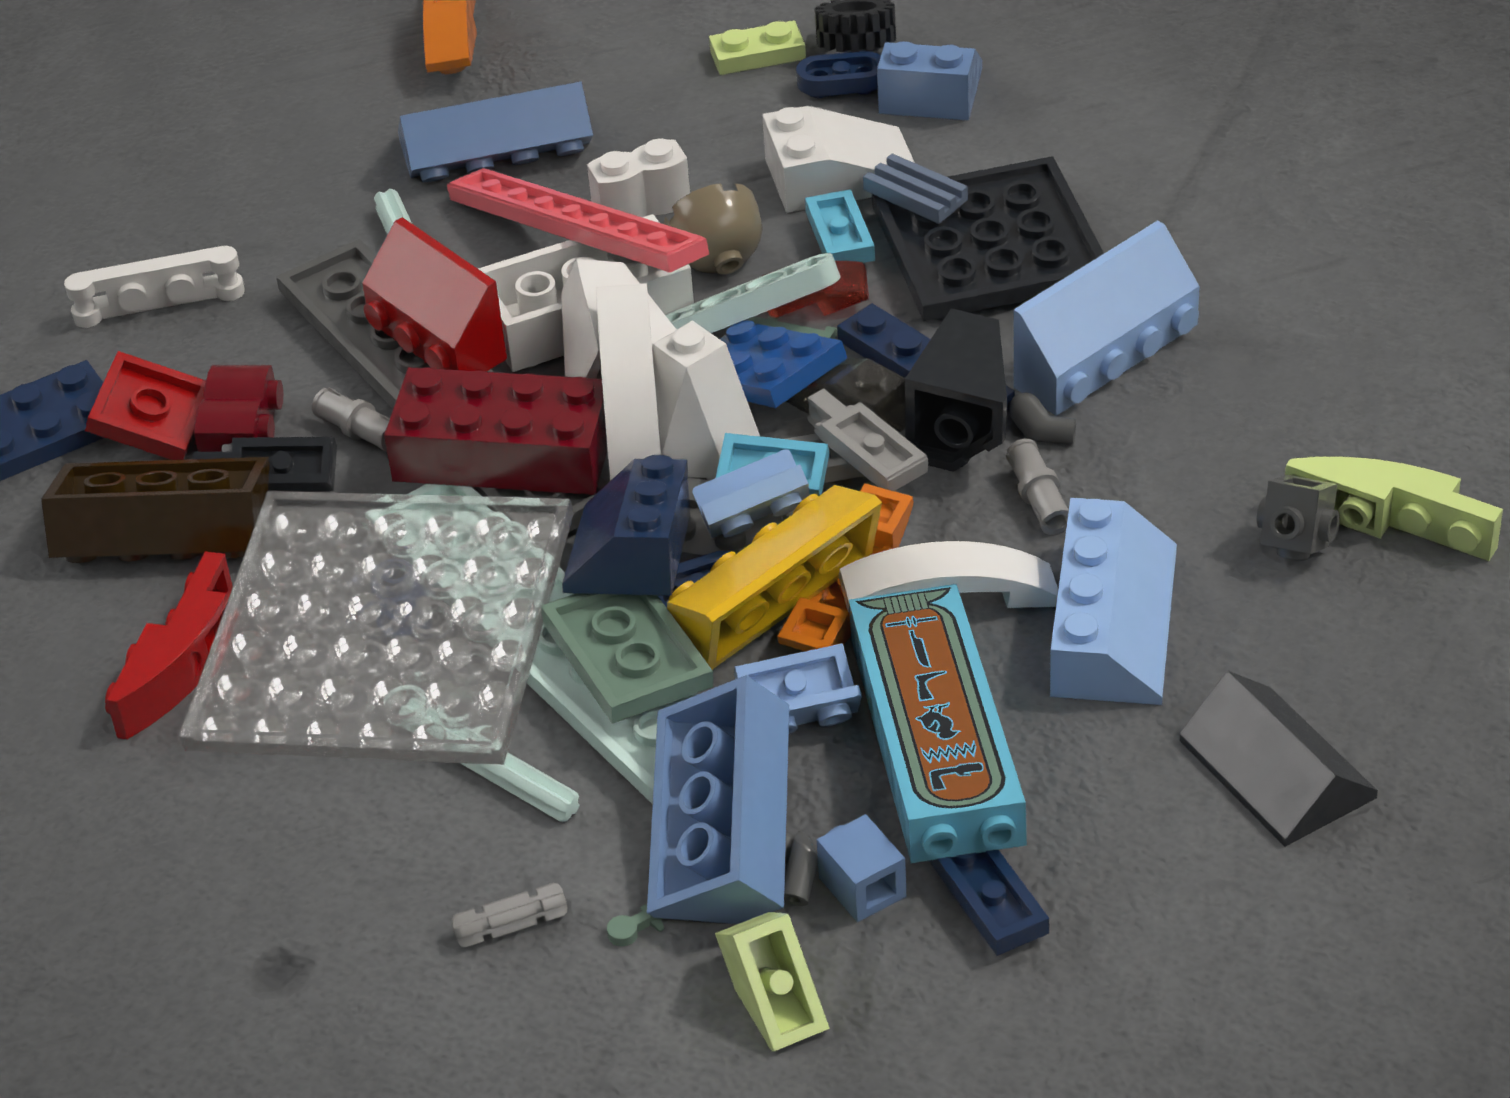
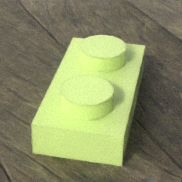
[709,20,806,75]

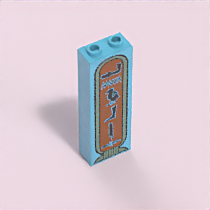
[849,584,1027,863]

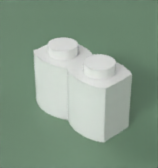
[587,139,690,217]

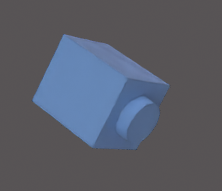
[817,814,907,922]

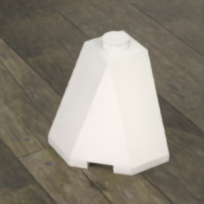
[561,259,677,379]
[652,320,760,481]

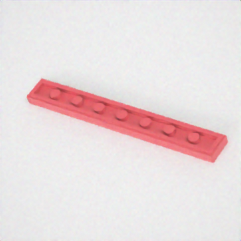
[447,168,709,273]

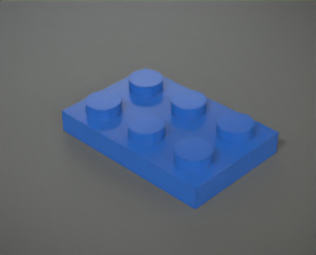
[720,320,847,408]

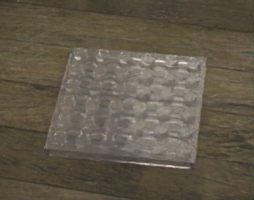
[179,491,574,765]

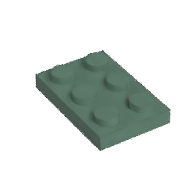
[541,594,713,724]

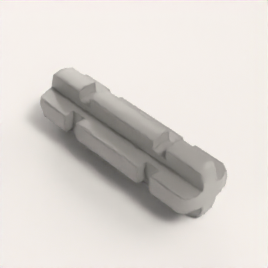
[452,882,567,948]

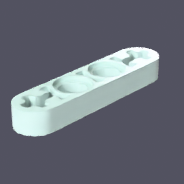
[665,253,841,333]

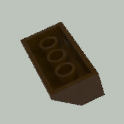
[41,457,269,563]

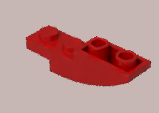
[105,551,236,740]

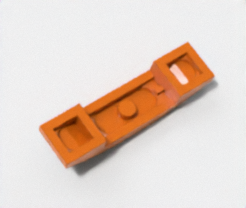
[778,483,914,651]

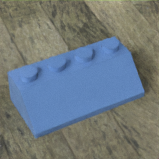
[398,81,593,182]
[647,675,789,924]

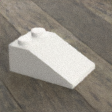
[762,106,915,213]

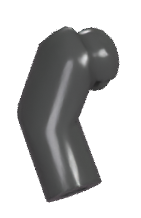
[1009,392,1076,444]
[784,831,818,906]

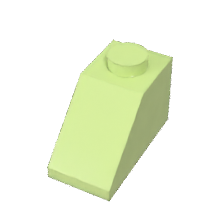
[715,912,830,1051]

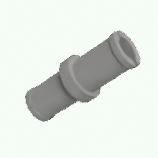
[312,387,390,452]
[1005,438,1069,535]

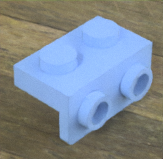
[692,449,809,538]
[734,643,862,734]

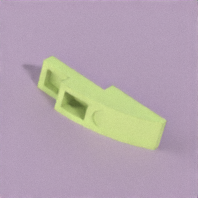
[1285,457,1503,561]

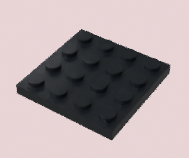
[872,156,1104,321]

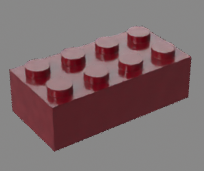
[384,367,608,495]

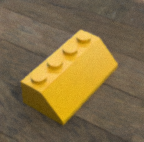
[667,485,882,670]

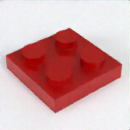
[85,351,206,460]

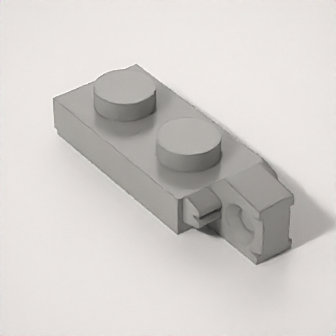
[807,389,928,491]

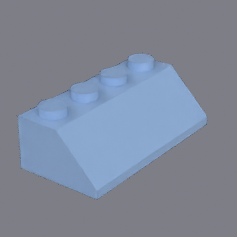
[1014,220,1199,416]
[1050,498,1177,705]

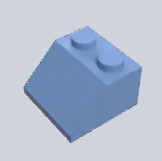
[877,42,982,120]

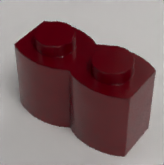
[194,365,284,452]

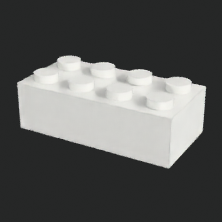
[478,214,694,372]

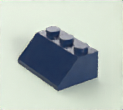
[562,455,690,595]

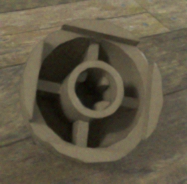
[663,183,763,274]

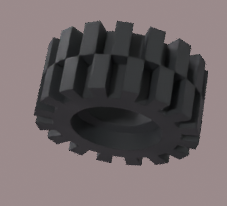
[814,0,896,52]

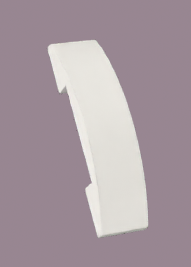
[596,283,661,481]
[839,541,1058,612]

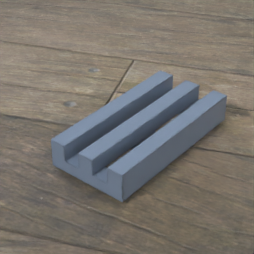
[863,153,968,224]

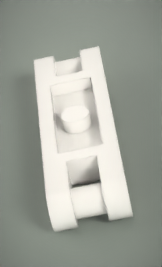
[64,246,245,328]

